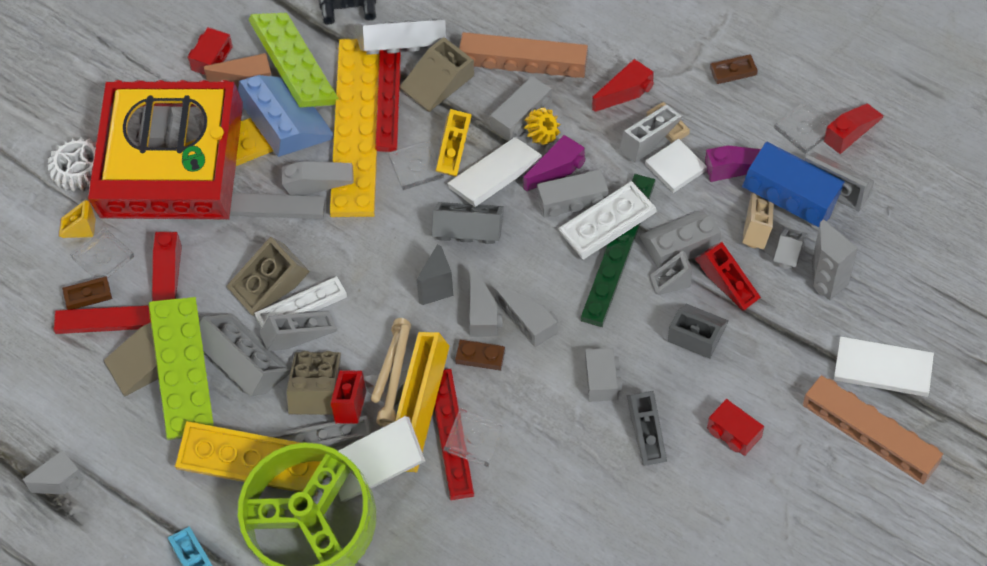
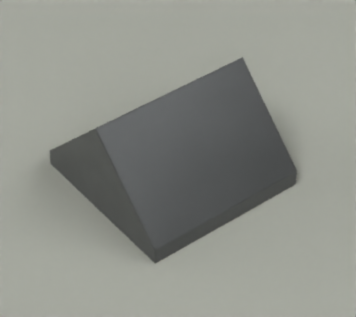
[416,244,454,305]

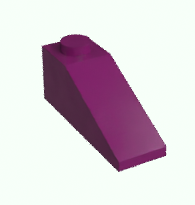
[523,135,586,191]
[705,145,761,182]

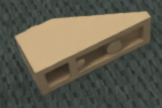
[742,192,774,249]

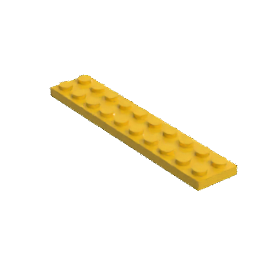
[330,39,379,217]

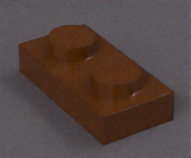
[710,54,758,84]
[62,276,112,310]
[455,340,505,371]

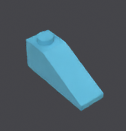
[168,526,212,566]

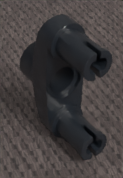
[318,0,377,25]

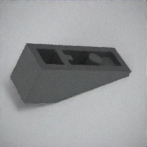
[626,391,667,466]

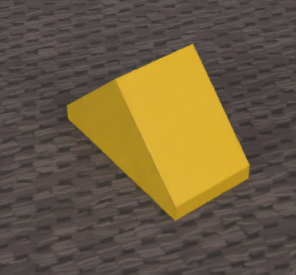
[59,200,96,238]

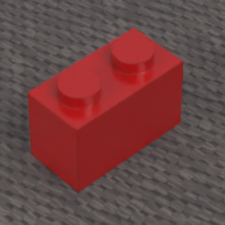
[188,27,233,75]
[331,371,367,424]
[707,398,764,456]

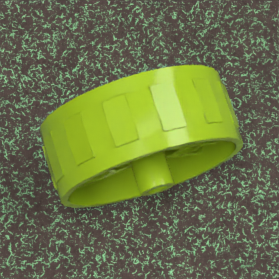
[238,443,376,566]

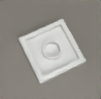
[645,139,707,193]

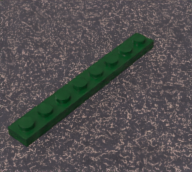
[581,174,656,327]

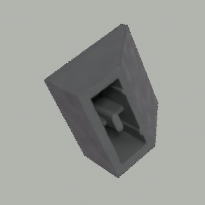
[668,303,729,359]

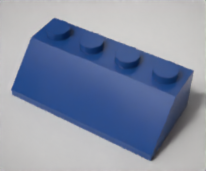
[742,142,845,227]

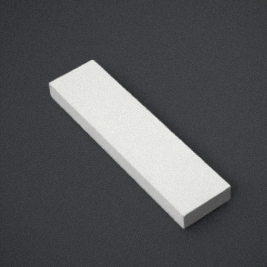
[254,276,347,329]

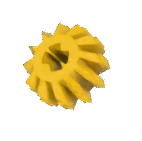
[524,107,561,145]

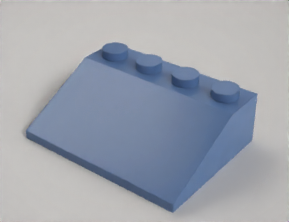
[238,75,334,157]

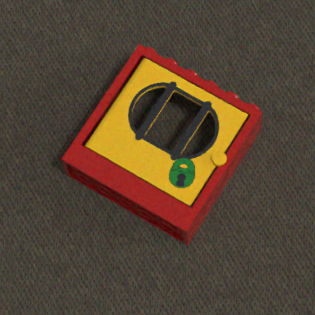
[88,80,243,219]

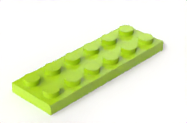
[249,13,339,108]
[148,297,214,440]

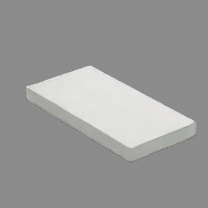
[448,137,542,207]
[558,181,657,260]
[834,336,934,397]
[338,416,425,502]

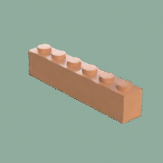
[459,32,588,78]
[803,375,943,485]

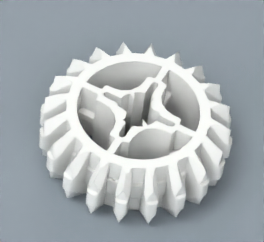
[48,137,96,192]

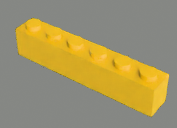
[395,332,450,473]

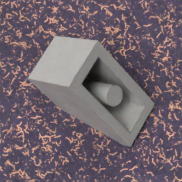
[774,228,807,269]
[23,450,84,495]

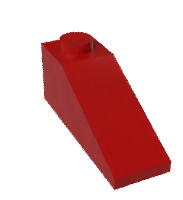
[592,59,654,112]
[824,103,884,154]
[152,232,182,301]
[695,242,761,311]

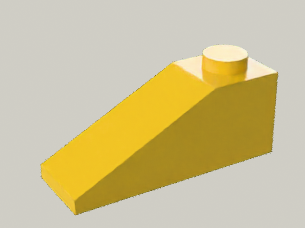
[436,109,472,177]

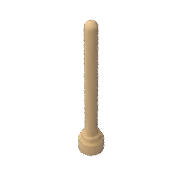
[371,318,411,403]
[376,324,410,427]

